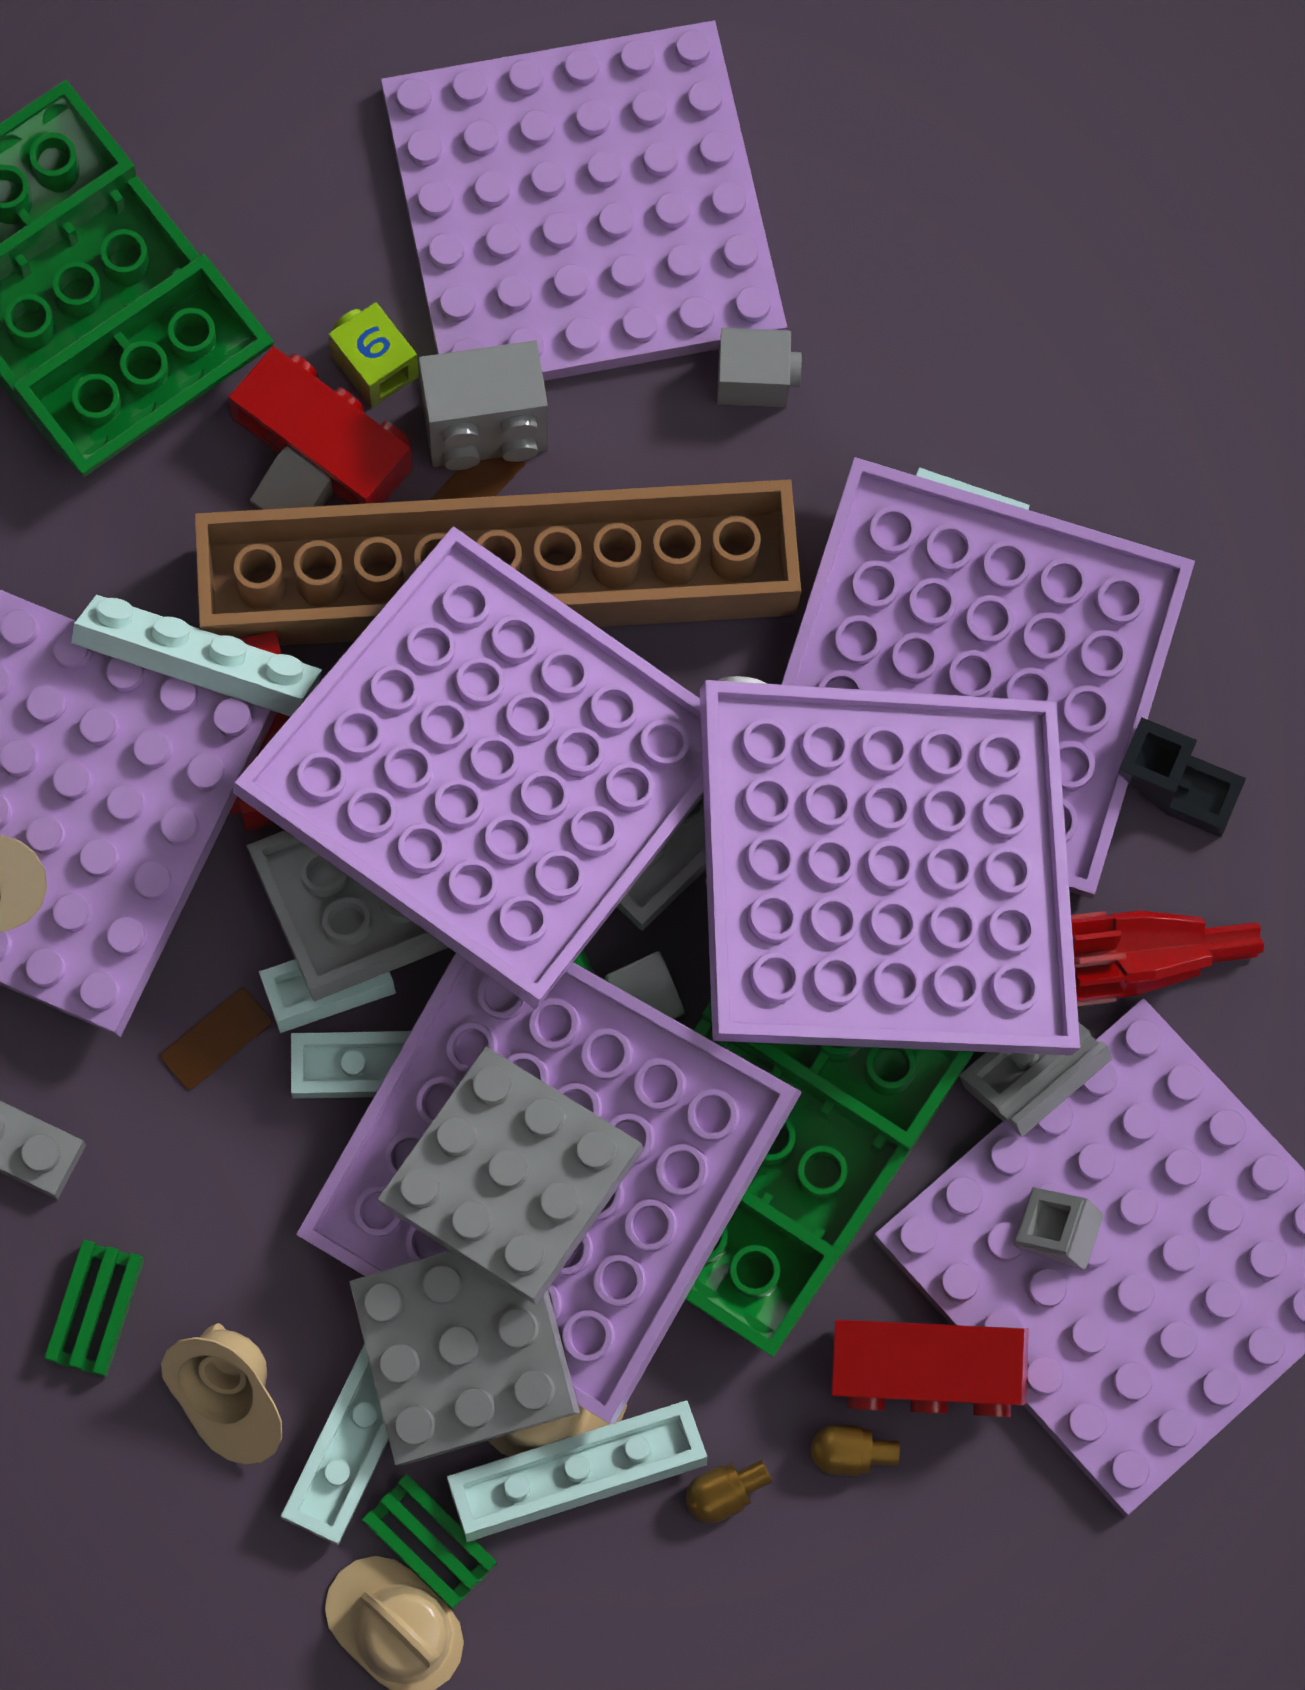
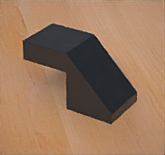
[1118,717,1246,837]

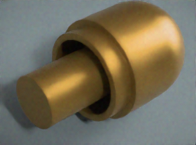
[811,1425,900,1477]
[686,1460,773,1524]

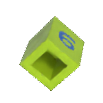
[328,302,419,409]

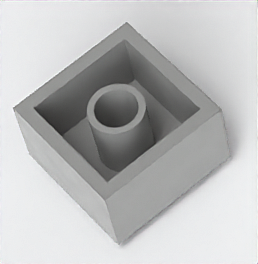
[419,340,548,470]

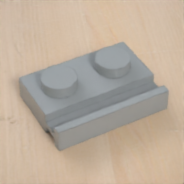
[960,1022,1112,1137]

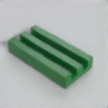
[45,1239,145,1379]
[362,1474,497,1610]

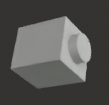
[717,328,802,407]

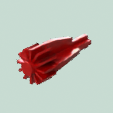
[1071,910,1264,1006]

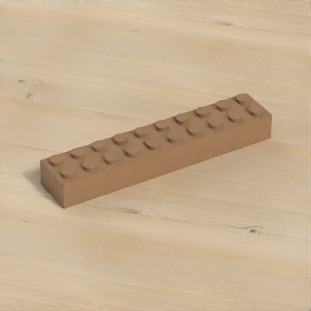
[195,479,801,646]

